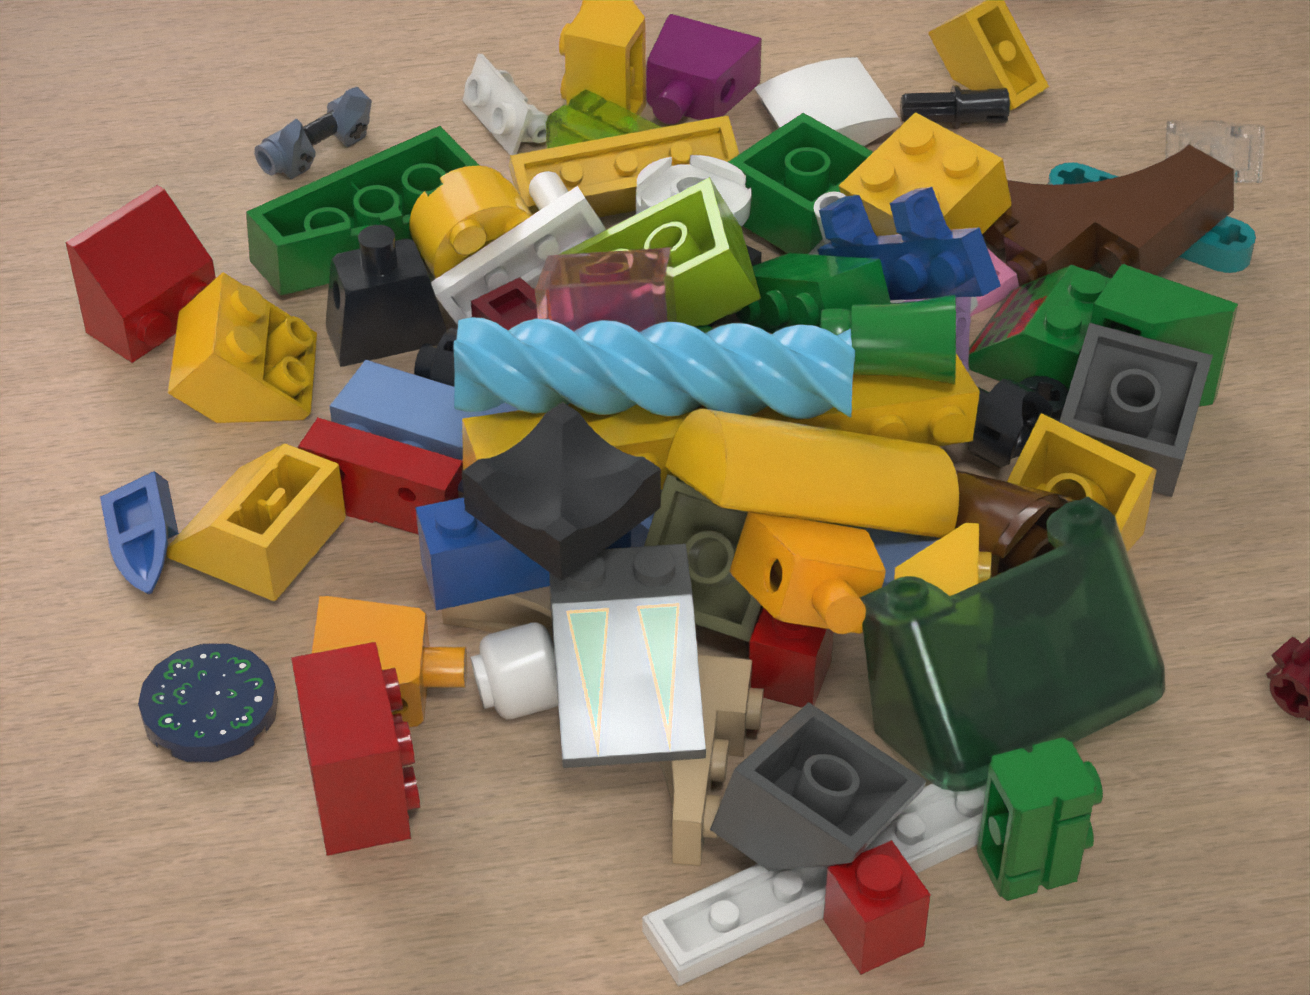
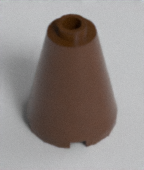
[954,470,1093,620]

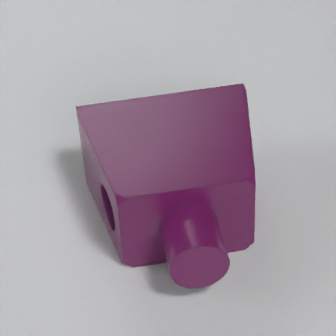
[646,14,762,125]

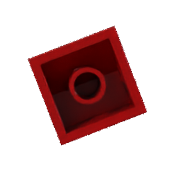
[65,185,216,363]

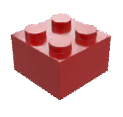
[291,642,420,856]

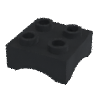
[462,402,661,581]

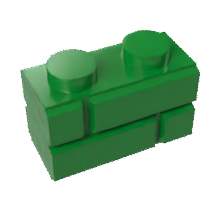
[977,737,1103,901]

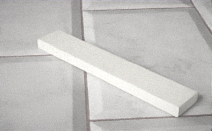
[642,748,1012,986]

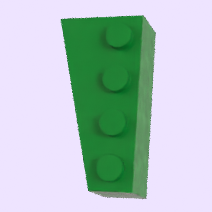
[246,126,480,296]

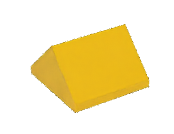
[1007,413,1156,586]

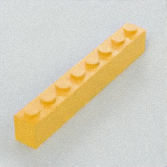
[462,354,980,490]

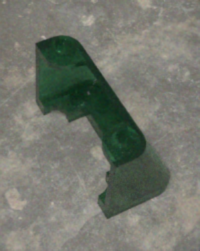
[859,497,1166,792]

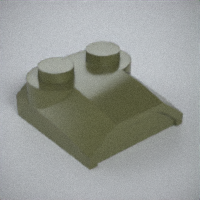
[644,474,779,642]

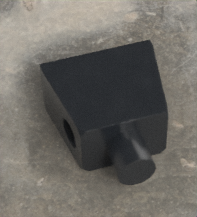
[325,225,447,367]

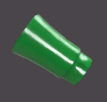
[821,294,956,384]

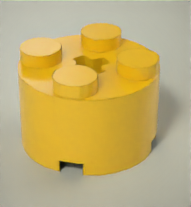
[409,166,533,279]

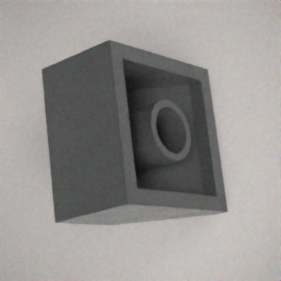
[1059,323,1213,497]
[710,702,927,871]

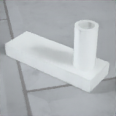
[431,171,607,325]

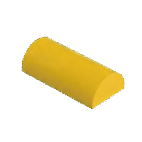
[665,409,959,538]

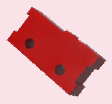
[298,417,463,535]

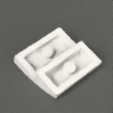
[754,57,902,146]

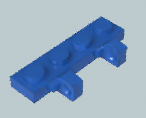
[817,187,1001,301]

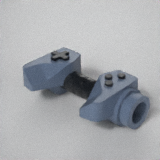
[254,87,372,179]

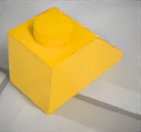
[928,0,1049,110]

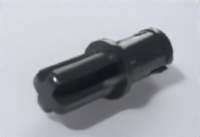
[900,85,1010,129]

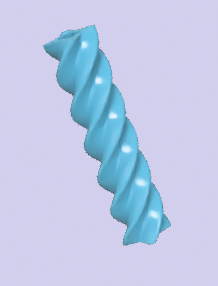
[454,317,855,419]

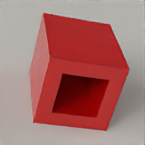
[749,608,834,708]
[823,840,931,975]

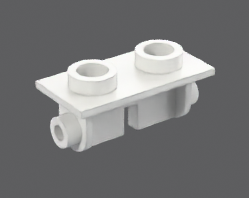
[462,54,552,155]

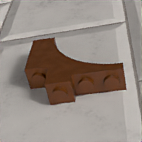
[982,144,1234,287]

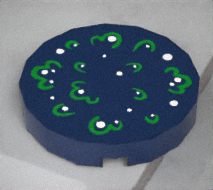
[138,643,278,762]

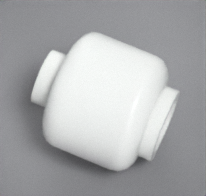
[470,622,558,719]

